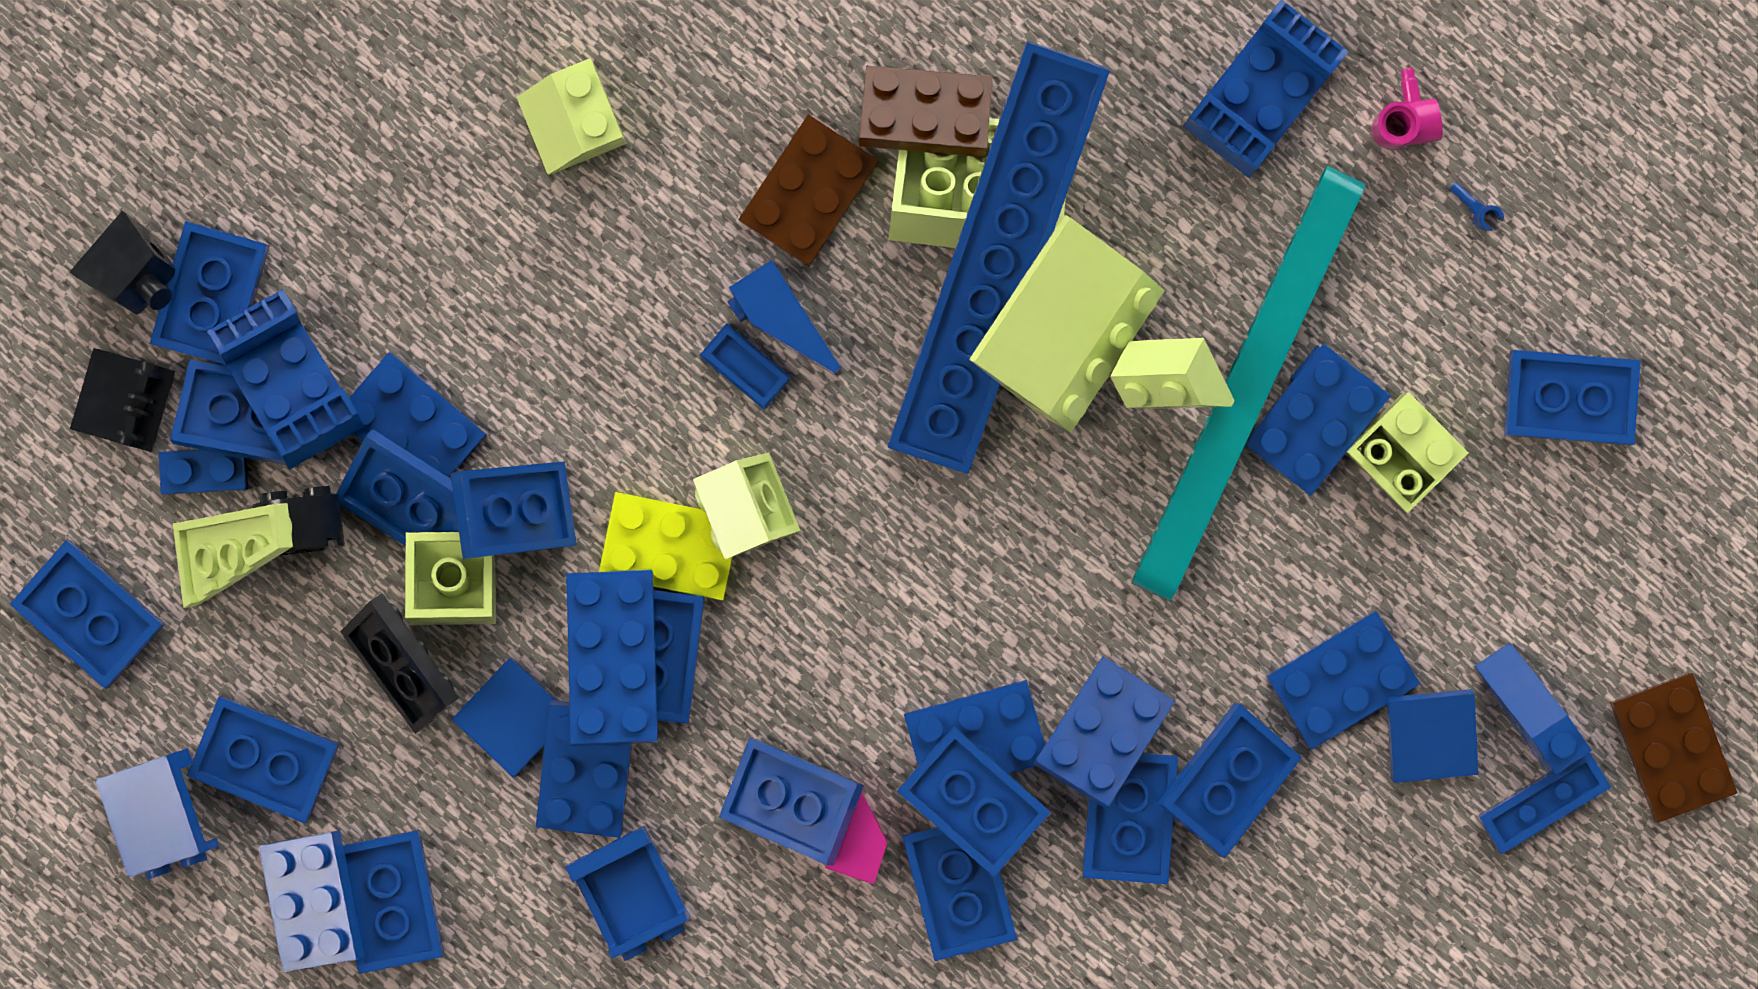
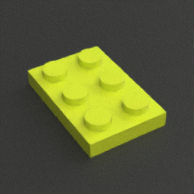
[599,492,733,601]

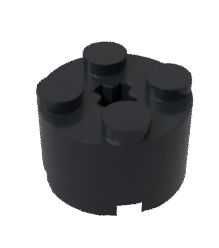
[252,486,345,556]

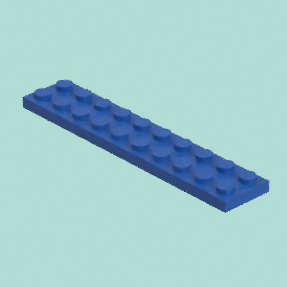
[888,40,1110,474]

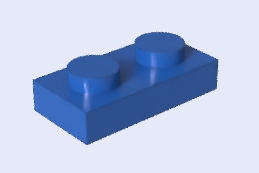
[159,449,248,495]

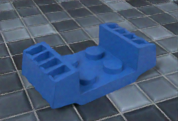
[1182,0,1349,178]
[207,289,364,470]

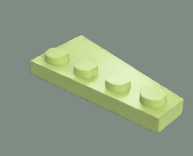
[173,503,293,608]

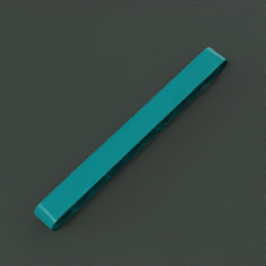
[1131,166,1366,601]

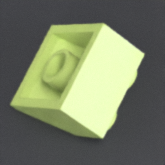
[517,58,626,176]
[1110,338,1235,409]
[693,452,800,559]
[405,532,496,625]

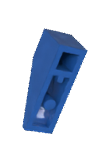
[727,260,841,375]
[1474,643,1592,775]

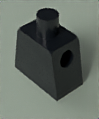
[70,211,176,315]

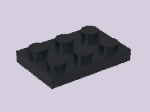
[340,593,459,734]

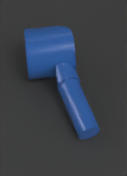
[1449,182,1504,231]

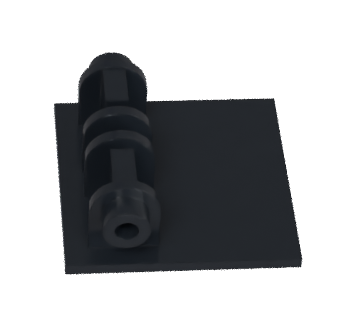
[70,348,176,452]

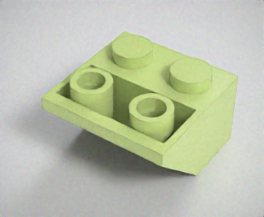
[1347,392,1468,513]

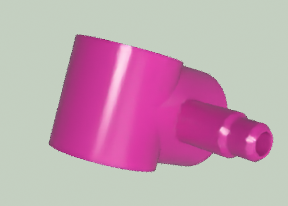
[1371,68,1443,150]

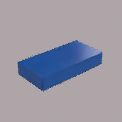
[699,323,791,410]

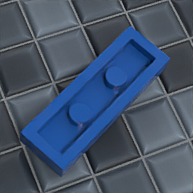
[1477,752,1611,854]

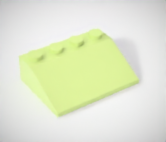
[888,118,1066,248]
[969,215,1165,432]

